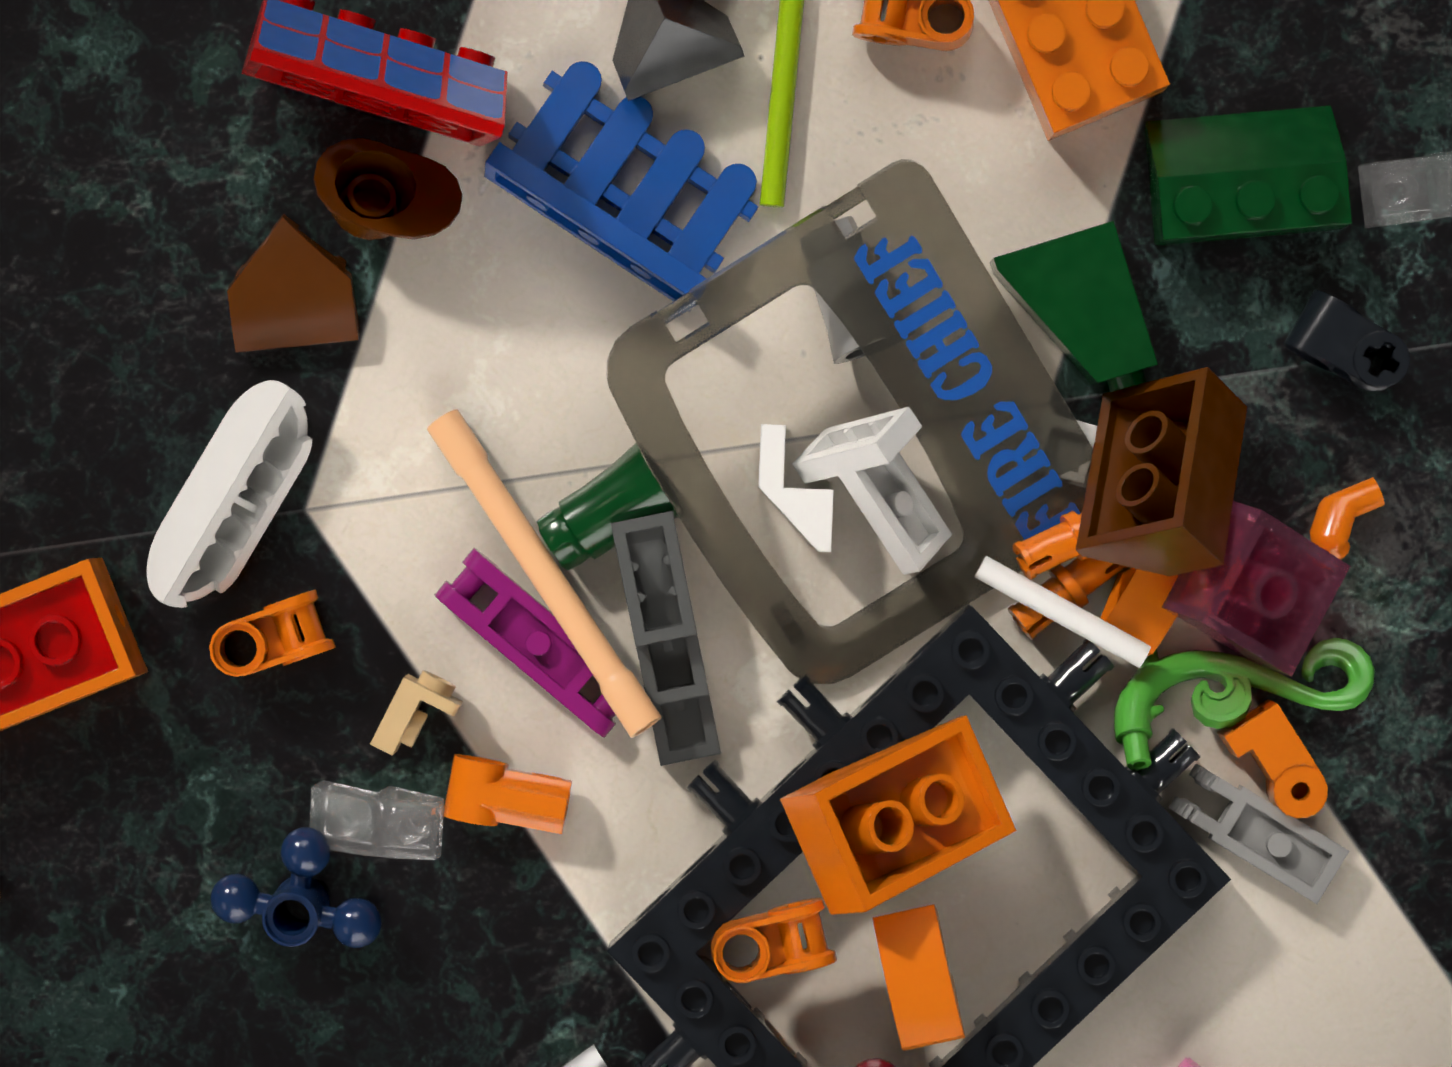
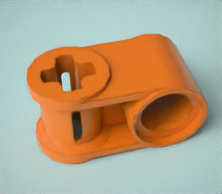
[852,0,974,51]
[209,589,336,677]
[711,898,837,983]

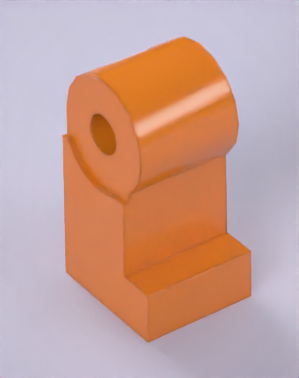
[1217,699,1328,818]

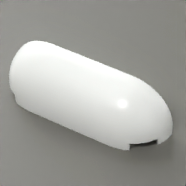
[147,380,312,608]

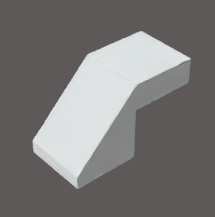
[759,424,834,552]

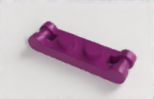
[434,548,616,738]

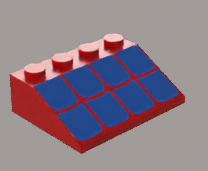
[241,0,508,147]

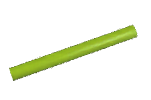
[760,0,804,208]

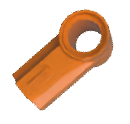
[443,754,572,834]

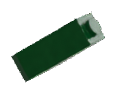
[989,221,1158,392]

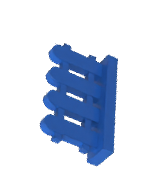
[484,61,759,312]

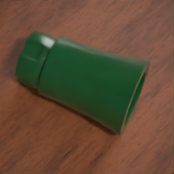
[536,441,684,570]

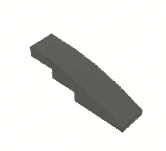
[611,511,721,766]

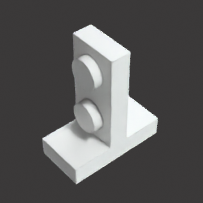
[792,407,952,575]

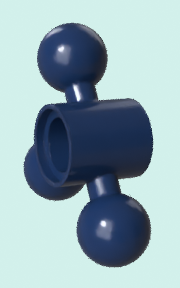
[211,827,382,948]

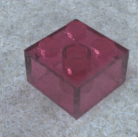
[1162,501,1351,677]

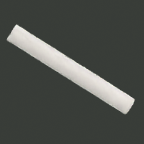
[974,556,1151,668]

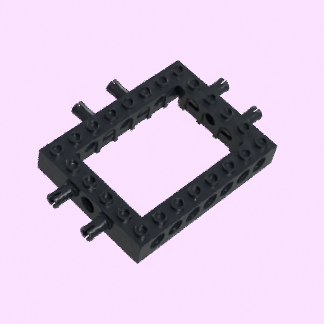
[607,604,1231,1067]

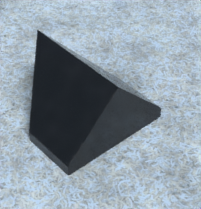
[612,0,745,101]

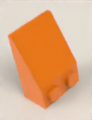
[780,715,1017,915]

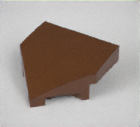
[227,214,360,352]

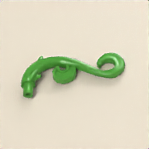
[1114,638,1375,770]

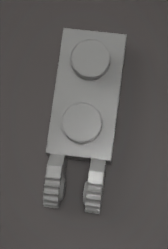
[1169,764,1349,904]

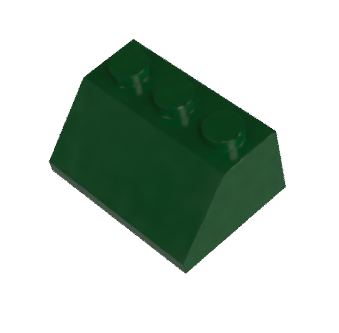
[1144,106,1352,246]

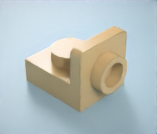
[370,670,463,755]

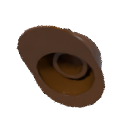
[313,138,462,240]

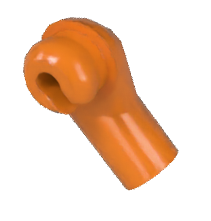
[1310,477,1385,562]

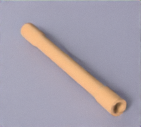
[427,409,662,738]

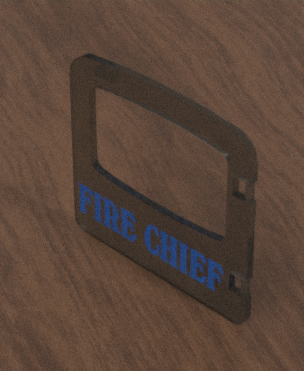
[606,159,1093,684]

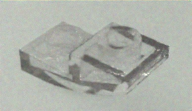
[1358,151,1452,228]
[309,780,444,860]

